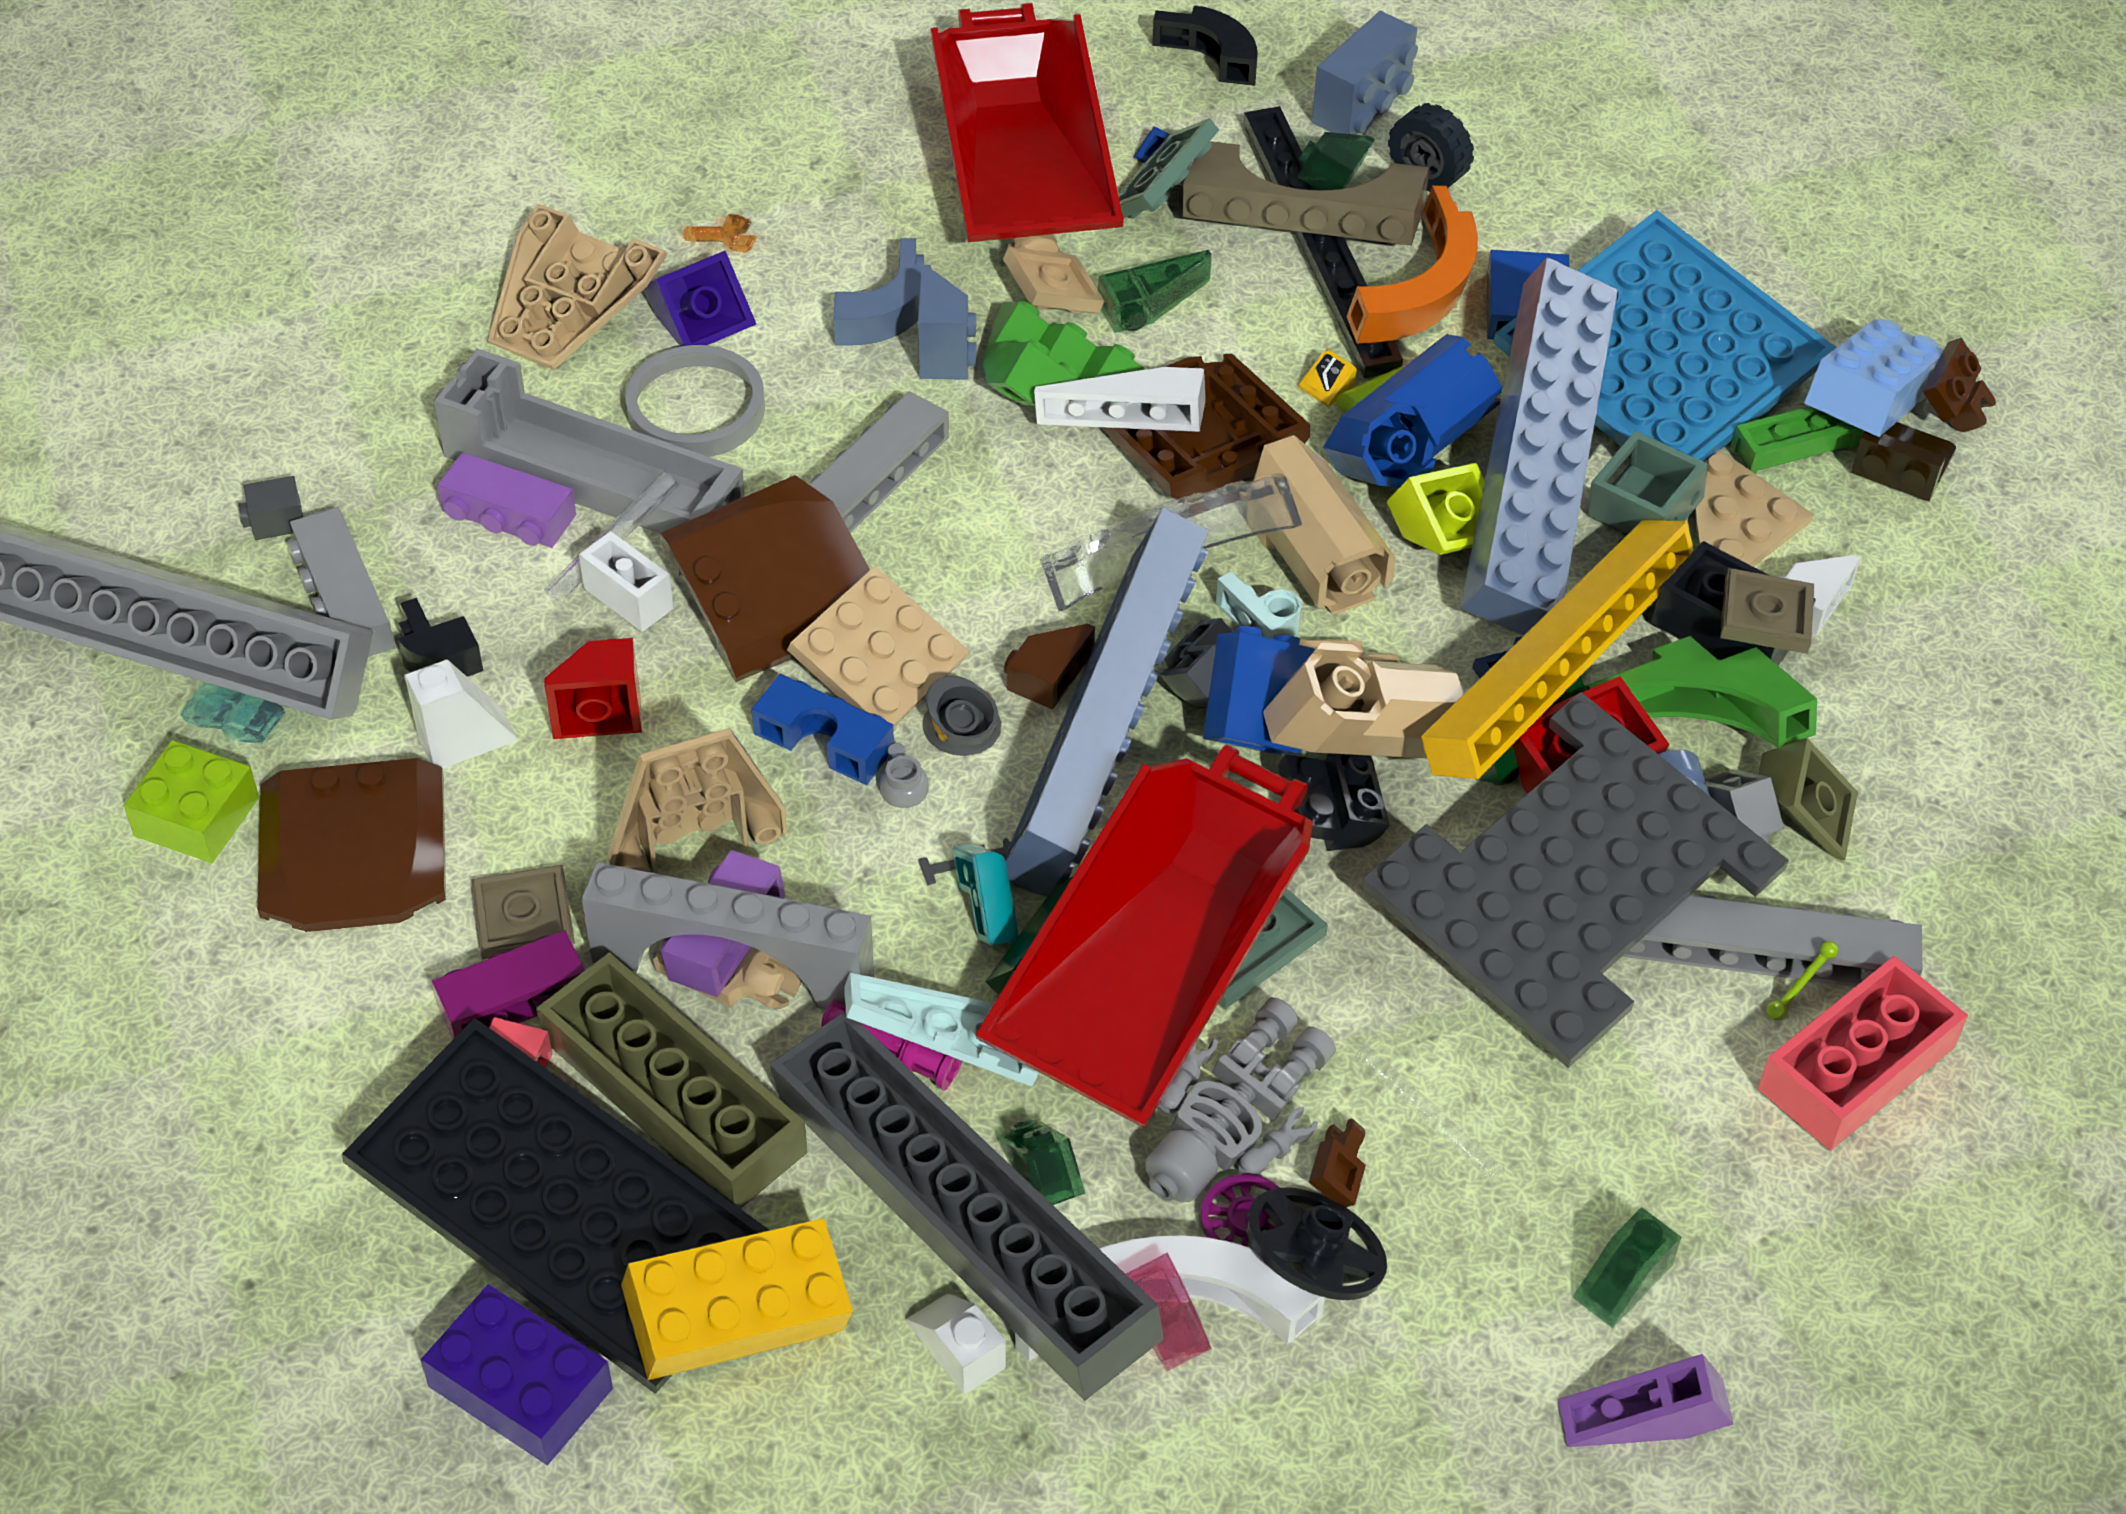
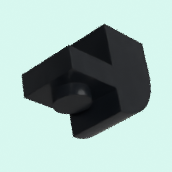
[397,598,484,677]

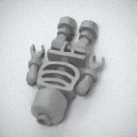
[1145,997,1336,1202]

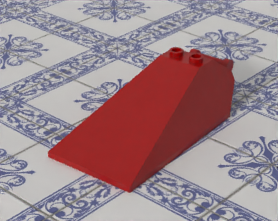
[931,3,1124,242]
[975,744,1313,1128]

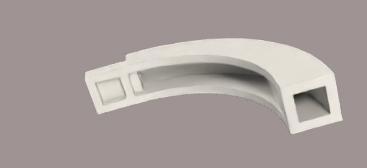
[1015,1235,1325,1362]

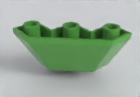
[982,300,1145,406]

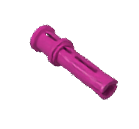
[821,1000,962,1090]

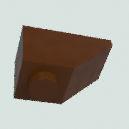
[1004,623,1095,710]

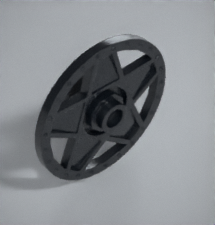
[1245,1188,1387,1300]

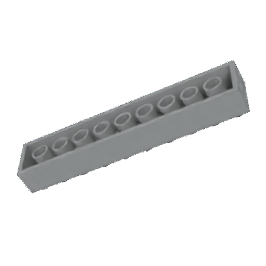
[0,522,373,720]

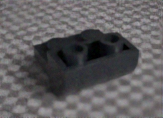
[1277,753,1390,851]

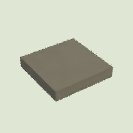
[1720,568,1814,654]
[471,865,575,959]

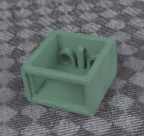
[1589,430,1708,534]

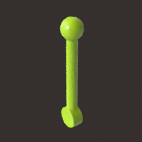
[1766,941,1838,1020]

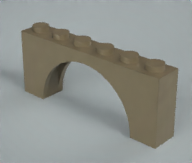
[1183,141,1429,246]

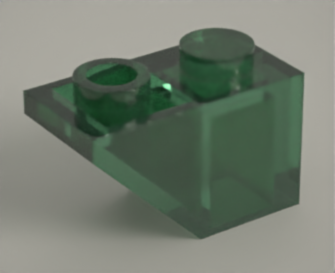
[997,1119,1085,1205]

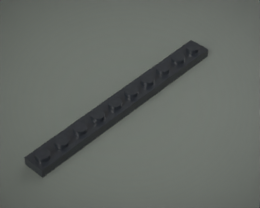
[1244,106,1403,378]

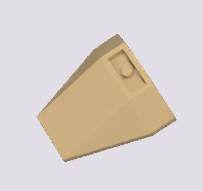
[488,204,667,370]
[607,728,787,873]

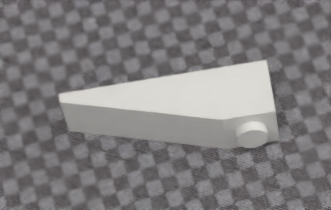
[1034,367,1205,432]

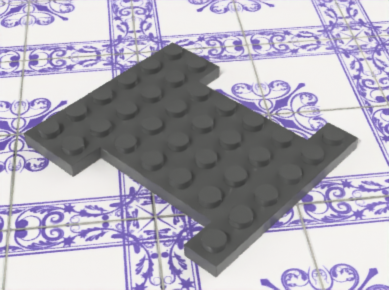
[1361,692,1789,1068]

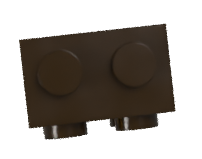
[1851,422,1956,502]

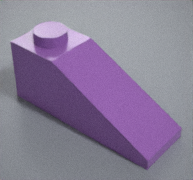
[1558,1354,1734,1447]

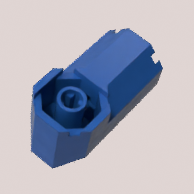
[1323,334,1502,488]

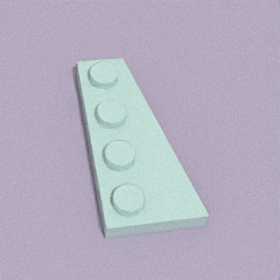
[844,972,1039,1087]

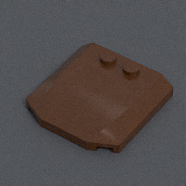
[1100,353,1310,502]
[660,475,870,682]
[257,758,446,932]

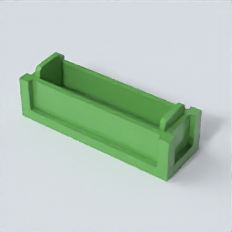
[1730,406,1863,474]

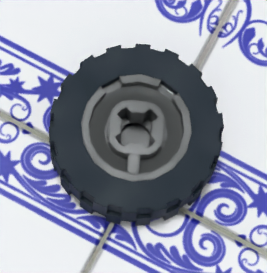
[1388,103,1474,192]

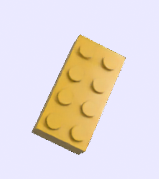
[621,1218,853,1380]

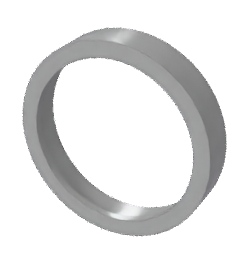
[625,345,765,457]

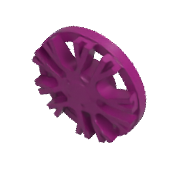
[1200,1174,1280,1249]

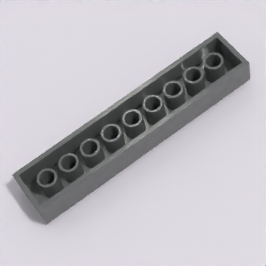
[770,1010,1164,1401]

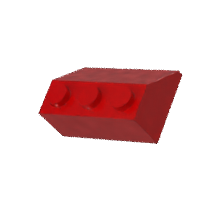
[1512,676,1669,794]

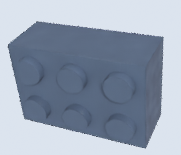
[1312,10,1418,141]

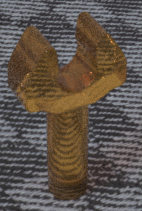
[683,214,757,253]

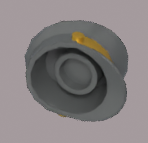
[923,676,1002,756]

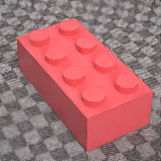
[1758,955,1968,1151]

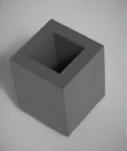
[238,476,303,540]

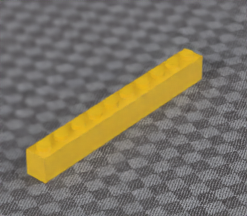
[1421,520,1694,779]

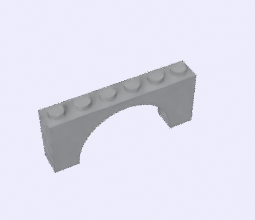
[582,862,874,1009]

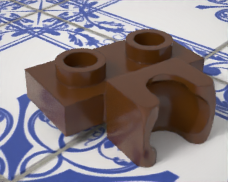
[1922,338,1996,432]

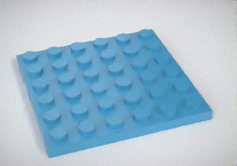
[1493,210,1837,462]

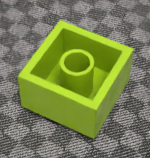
[123,740,259,864]

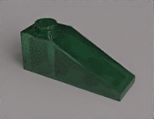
[1098,250,1212,333]

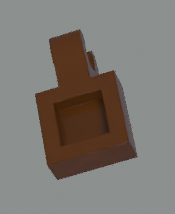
[1309,1118,1366,1207]

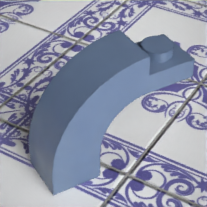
[834,238,931,346]

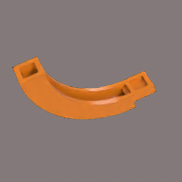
[1347,185,1478,343]

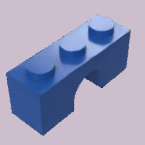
[751,674,894,785]

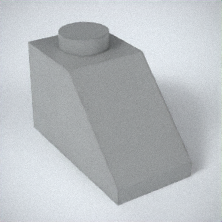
[1705,769,1784,842]

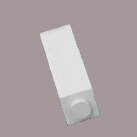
[405,660,518,769]

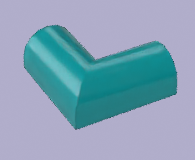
[952,843,1019,946]

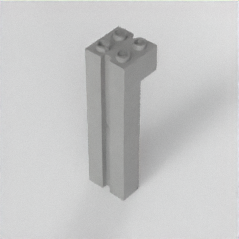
[434,348,745,533]

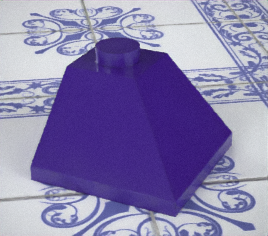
[644,250,757,347]

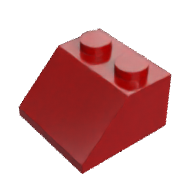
[544,638,642,739]

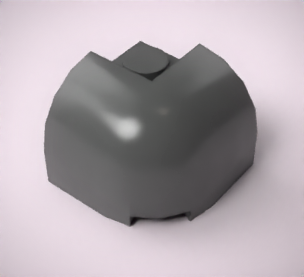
[1159,618,1232,709]

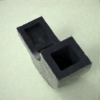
[1152,5,1258,86]

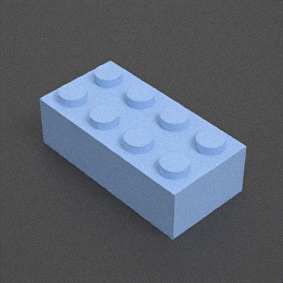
[1804,319,1944,437]

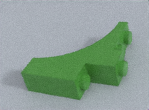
[1586,636,1817,749]

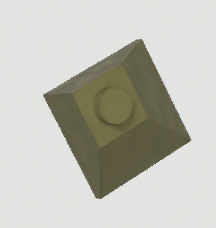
[1758,738,1858,860]

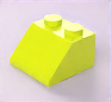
[1386,463,1485,555]

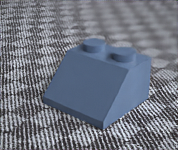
[918,267,977,380]

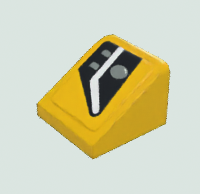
[1298,349,1357,408]

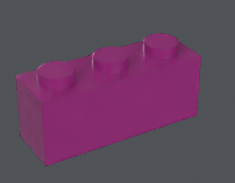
[432,930,585,1039]

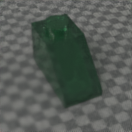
[1298,132,1375,191]
[1573,1207,1682,1328]

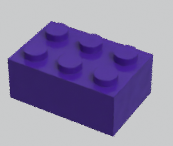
[421,1284,613,1466]

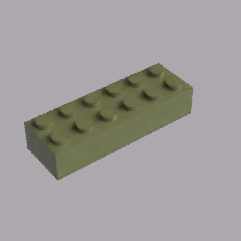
[537,952,808,1209]

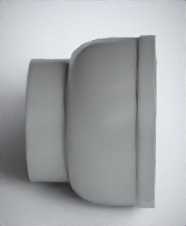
[880,743,928,808]

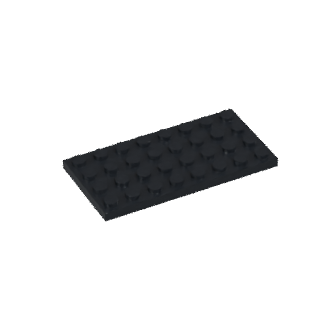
[342,1017,770,1394]

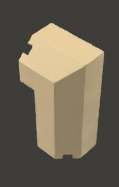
[1249,435,1395,614]
[1263,642,1464,758]

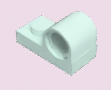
[1216,571,1302,639]

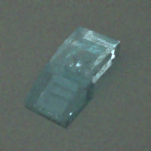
[180,683,285,744]

